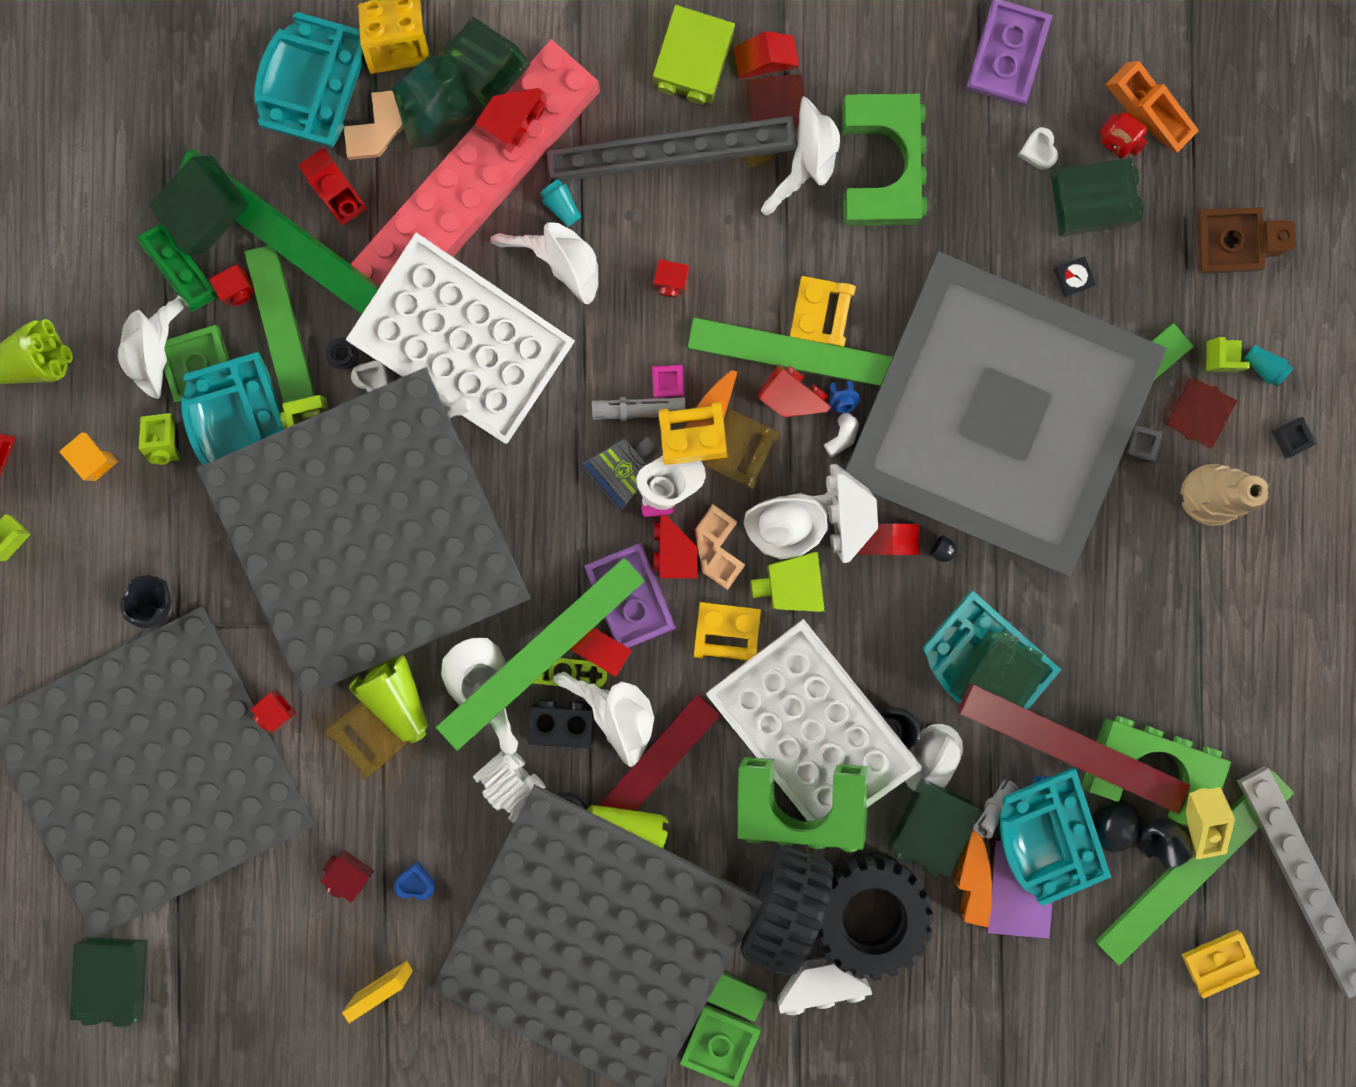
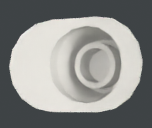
[636,456,706,510]
[905,724,963,795]

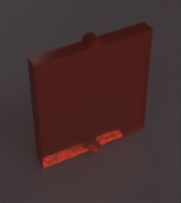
[748,74,806,127]
[1166,377,1237,448]

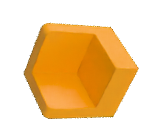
[59,432,119,481]

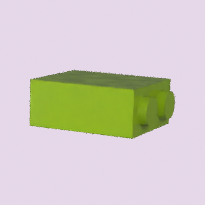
[653,5,735,105]

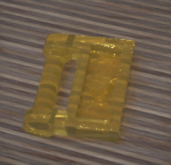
[704,410,781,489]
[325,702,409,780]

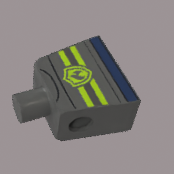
[582,437,659,511]

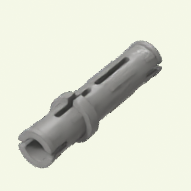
[592,397,686,422]

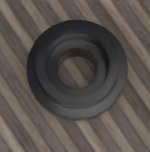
[326,338,358,369]

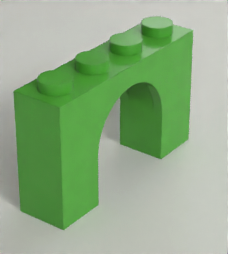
[842,94,927,226]
[1081,716,1231,826]
[737,757,868,852]

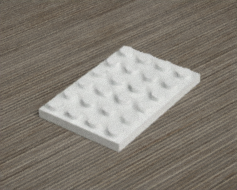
[346,233,575,444]
[706,619,921,821]

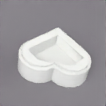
[1018,128,1058,170]
[351,360,391,392]

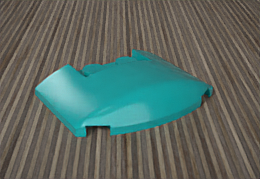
[254,12,365,148]
[181,352,284,465]
[923,590,1061,710]
[1000,767,1111,906]

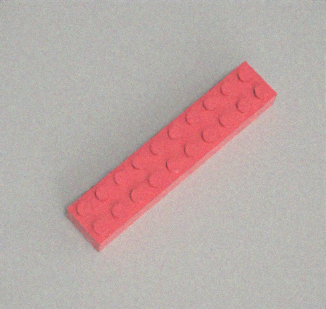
[351,39,600,286]

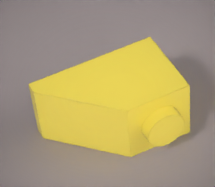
[1186,787,1235,859]

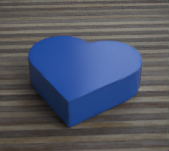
[393,860,435,900]

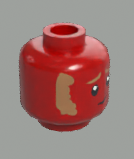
[1099,112,1148,159]

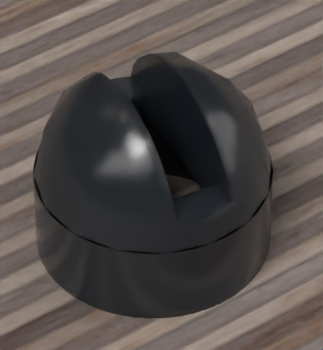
[930,535,956,562]

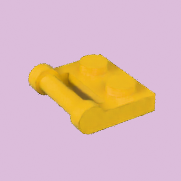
[790,276,856,347]
[659,401,728,465]
[694,602,761,662]

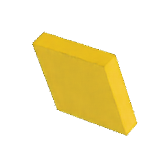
[342,960,413,1023]

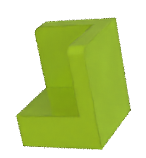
[1206,337,1250,373]
[0,514,31,561]

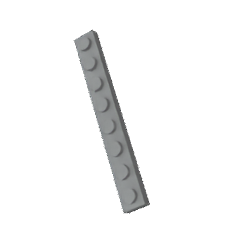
[1237,766,1356,999]

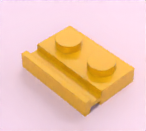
[1181,930,1260,999]

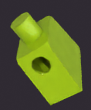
[751,552,824,612]

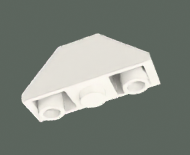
[826,464,878,563]
[777,957,872,1015]

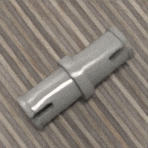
[973,780,1019,839]

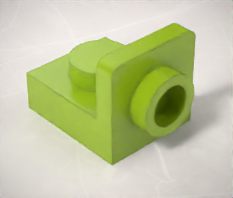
[280,395,329,429]
[139,413,180,465]

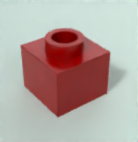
[654,259,689,298]
[209,264,255,306]
[250,690,297,733]

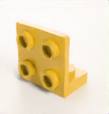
[358,0,431,74]

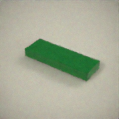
[136,222,218,312]

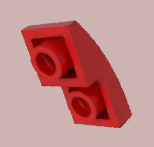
[570,628,632,677]

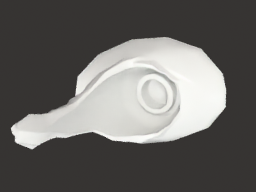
[761,96,840,216]
[490,222,598,304]
[118,295,186,399]
[744,492,833,560]
[441,638,518,756]
[553,672,654,767]

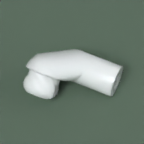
[824,413,859,458]

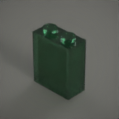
[432,17,531,108]
[392,56,473,148]
[149,155,249,255]
[1050,158,1144,237]
[949,628,1050,708]
[889,777,982,877]
[70,937,147,1027]

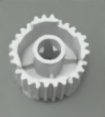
[473,751,546,823]

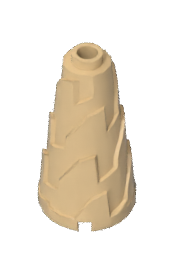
[1180,464,1268,526]

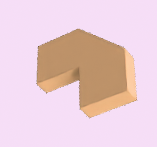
[344,90,407,160]
[695,504,745,590]

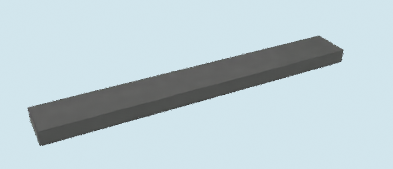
[546,116,796,183]

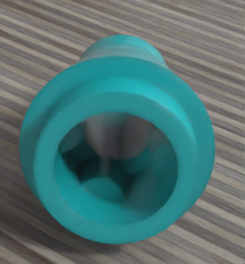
[539,179,582,228]
[1243,344,1293,388]

